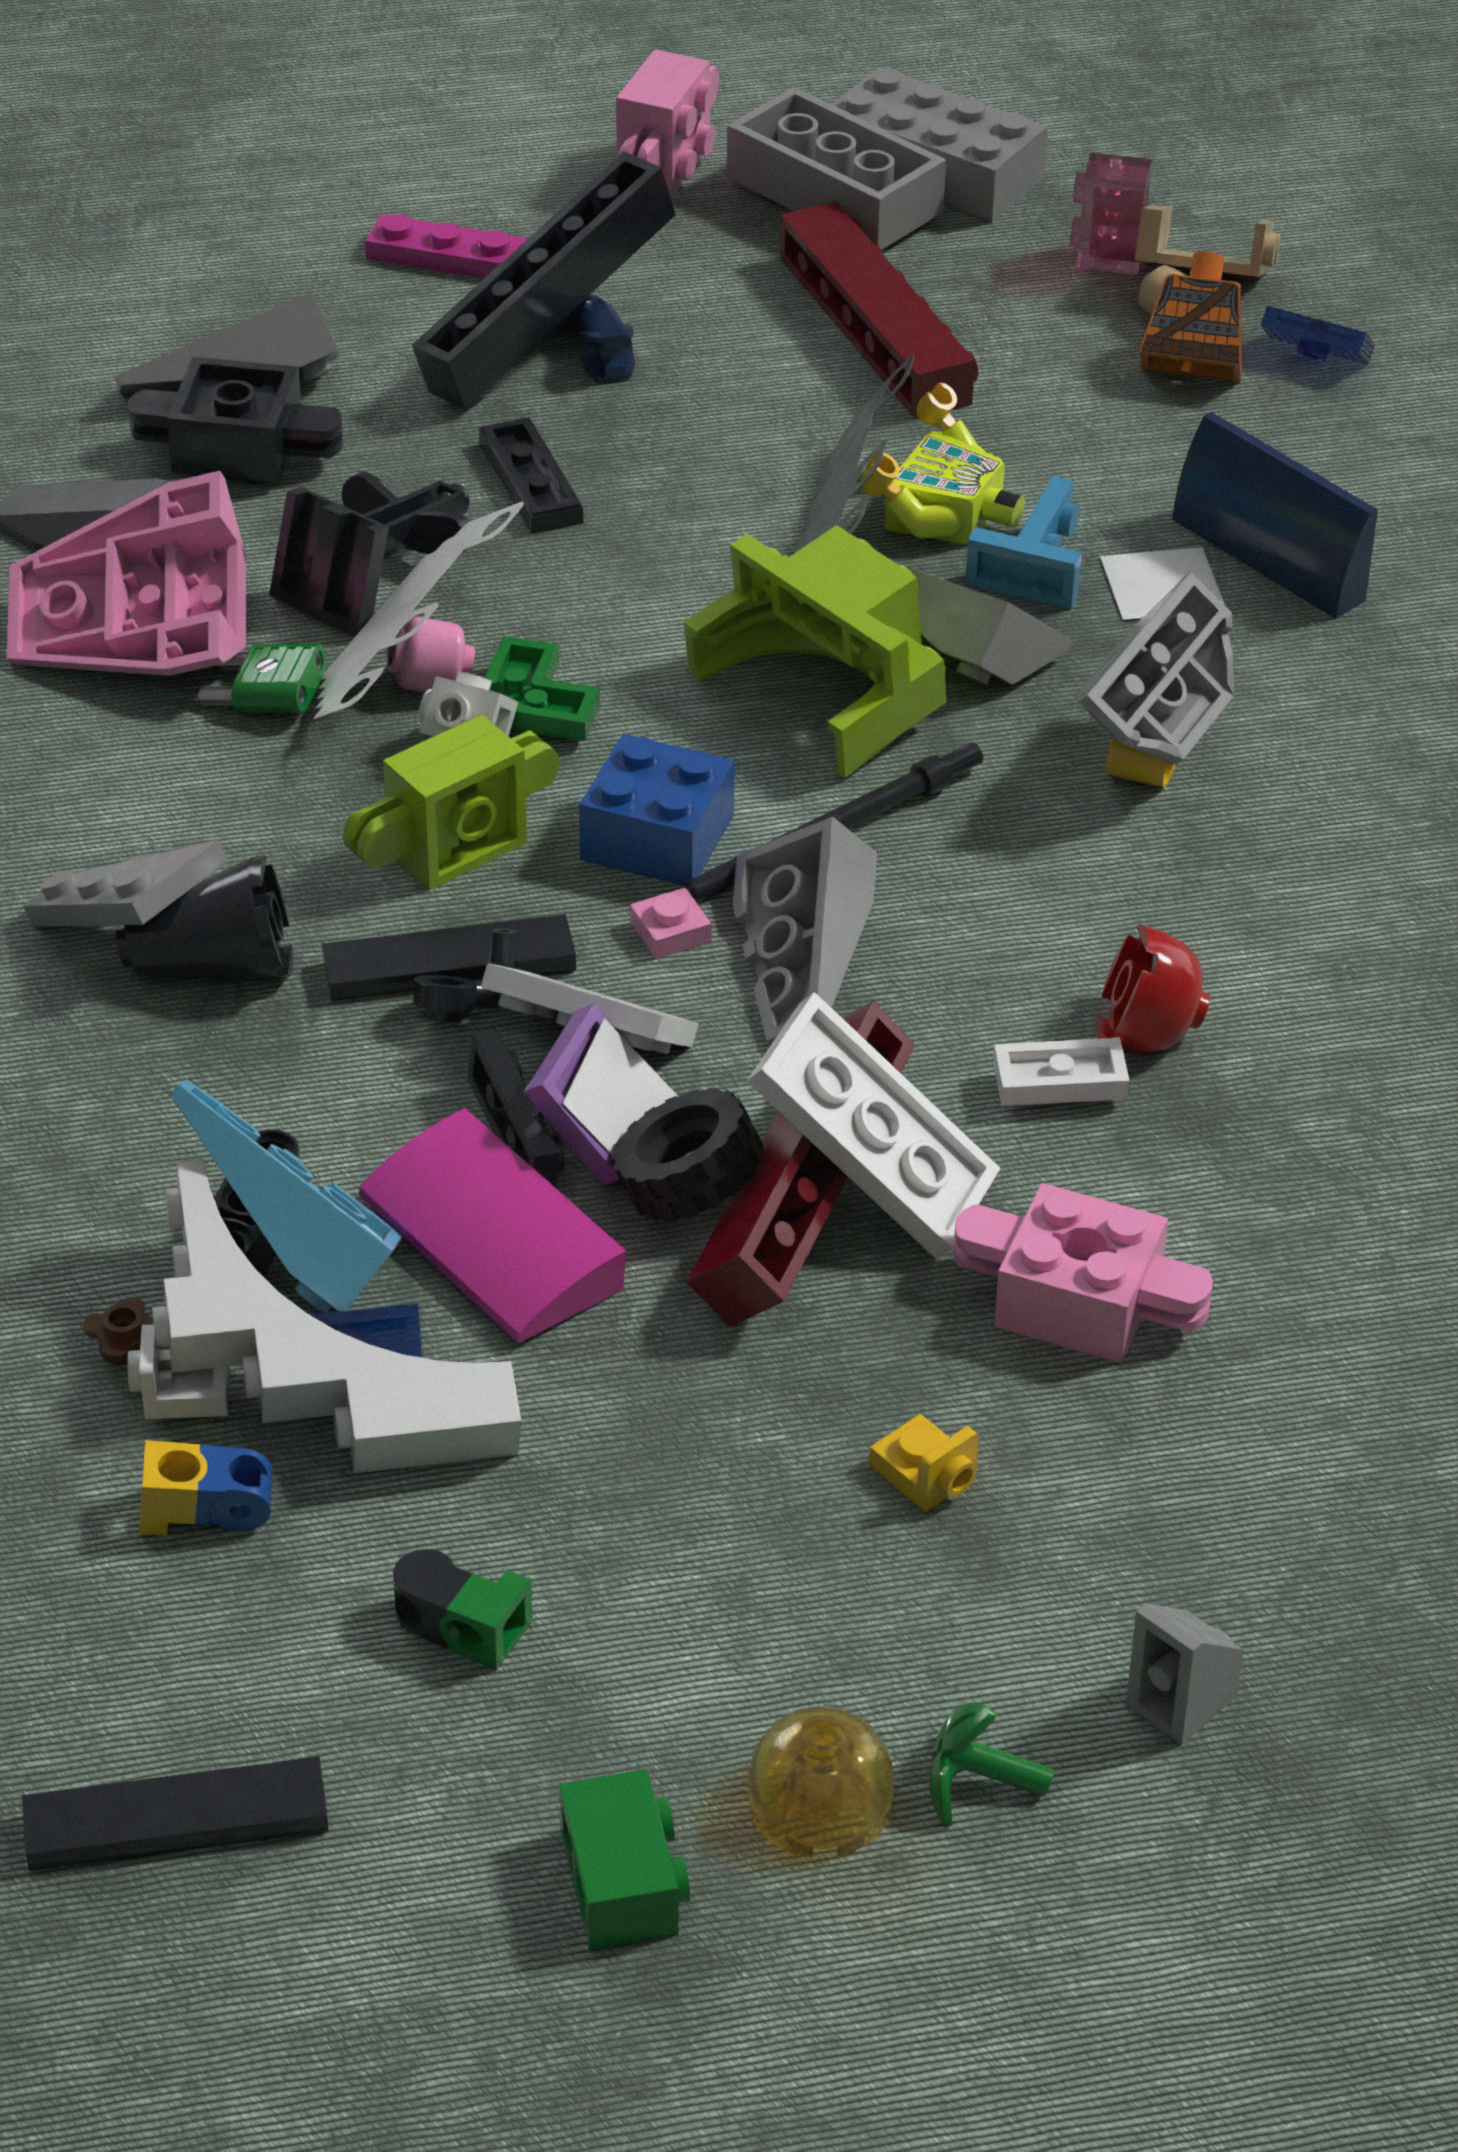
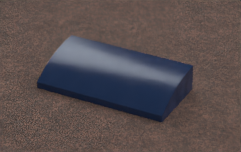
[1172,412,1378,619]

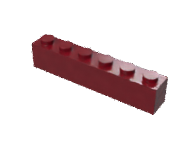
[780,201,978,420]
[686,1001,915,1327]

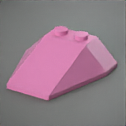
[6,471,246,676]

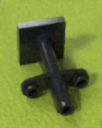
[269,472,469,636]

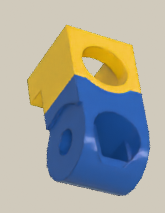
[139,1440,272,1536]

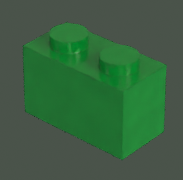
[559,1769,690,1950]

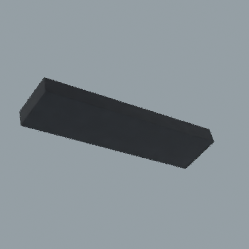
[322,914,576,1000]
[22,1756,329,1871]

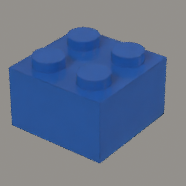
[579,733,735,886]

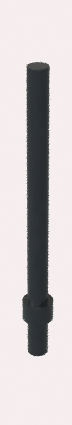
[684,742,983,903]

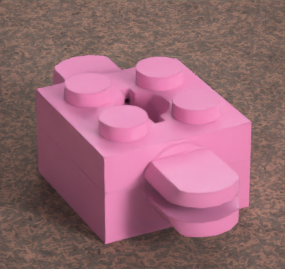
[616,49,719,197]
[953,1183,1213,1364]

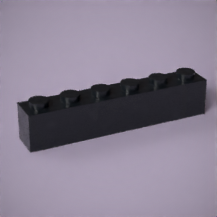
[411,151,676,410]

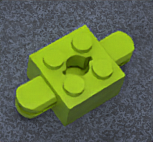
[342,714,560,891]

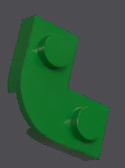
[486,636,600,741]

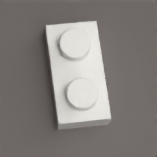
[993,1038,1130,1106]

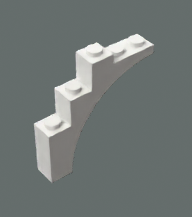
[152,1159,521,1474]

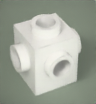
[419,671,518,737]

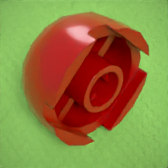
[1096,924,1210,1054]

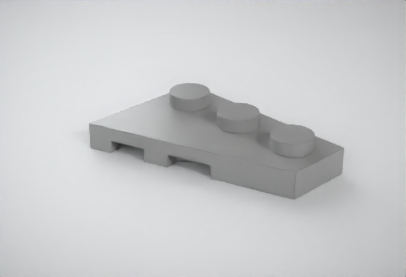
[23,840,228,927]

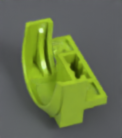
[683,525,947,778]

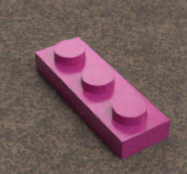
[365,214,527,278]

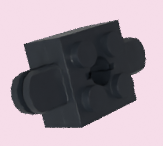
[128,357,343,483]

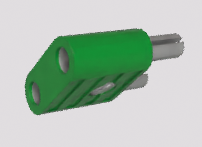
[199,644,326,713]

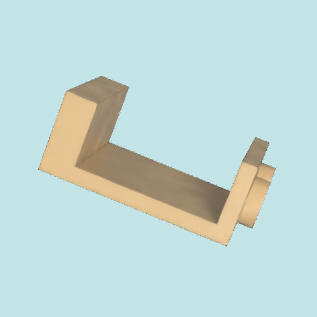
[1135,205,1281,277]

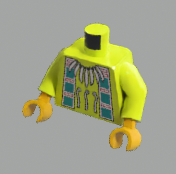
[861,383,1025,545]

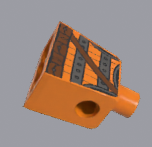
[1140,251,1242,382]

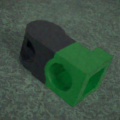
[393,1549,533,1670]

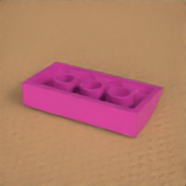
[359,1108,626,1343]

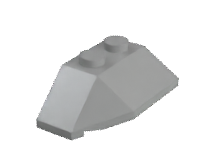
[1073,571,1234,765]

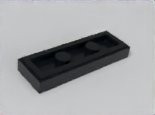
[479,418,583,534]

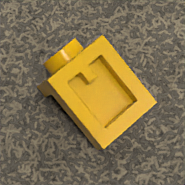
[869,1414,979,1512]

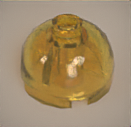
[747,1706,895,1857]

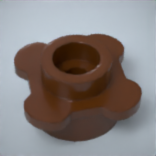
[83,1298,153,1365]

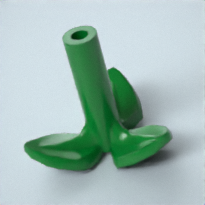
[929,1702,1054,1826]

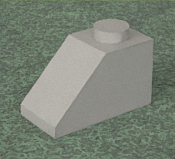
[1126,1603,1243,1745]

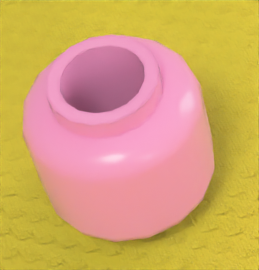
[387,616,475,693]

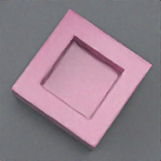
[630,888,712,959]

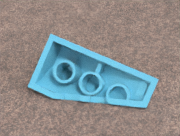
[170,1079,402,1314]

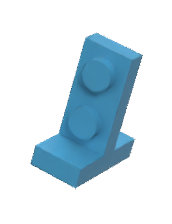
[965,476,1082,610]

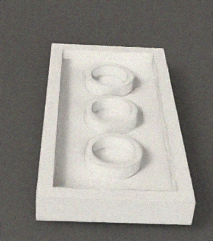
[747,992,1000,1260]

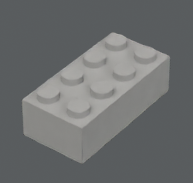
[831,66,1048,223]
[726,87,946,250]

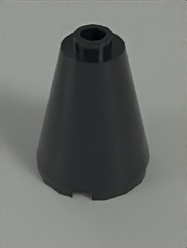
[116,855,293,979]

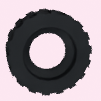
[611,1088,764,1221]

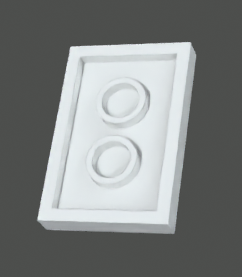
[481,963,699,1054]

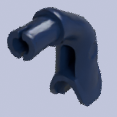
[554,294,635,383]

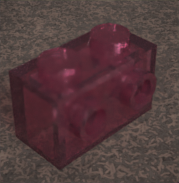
[1070,152,1152,275]

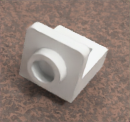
[128,1325,230,1419]

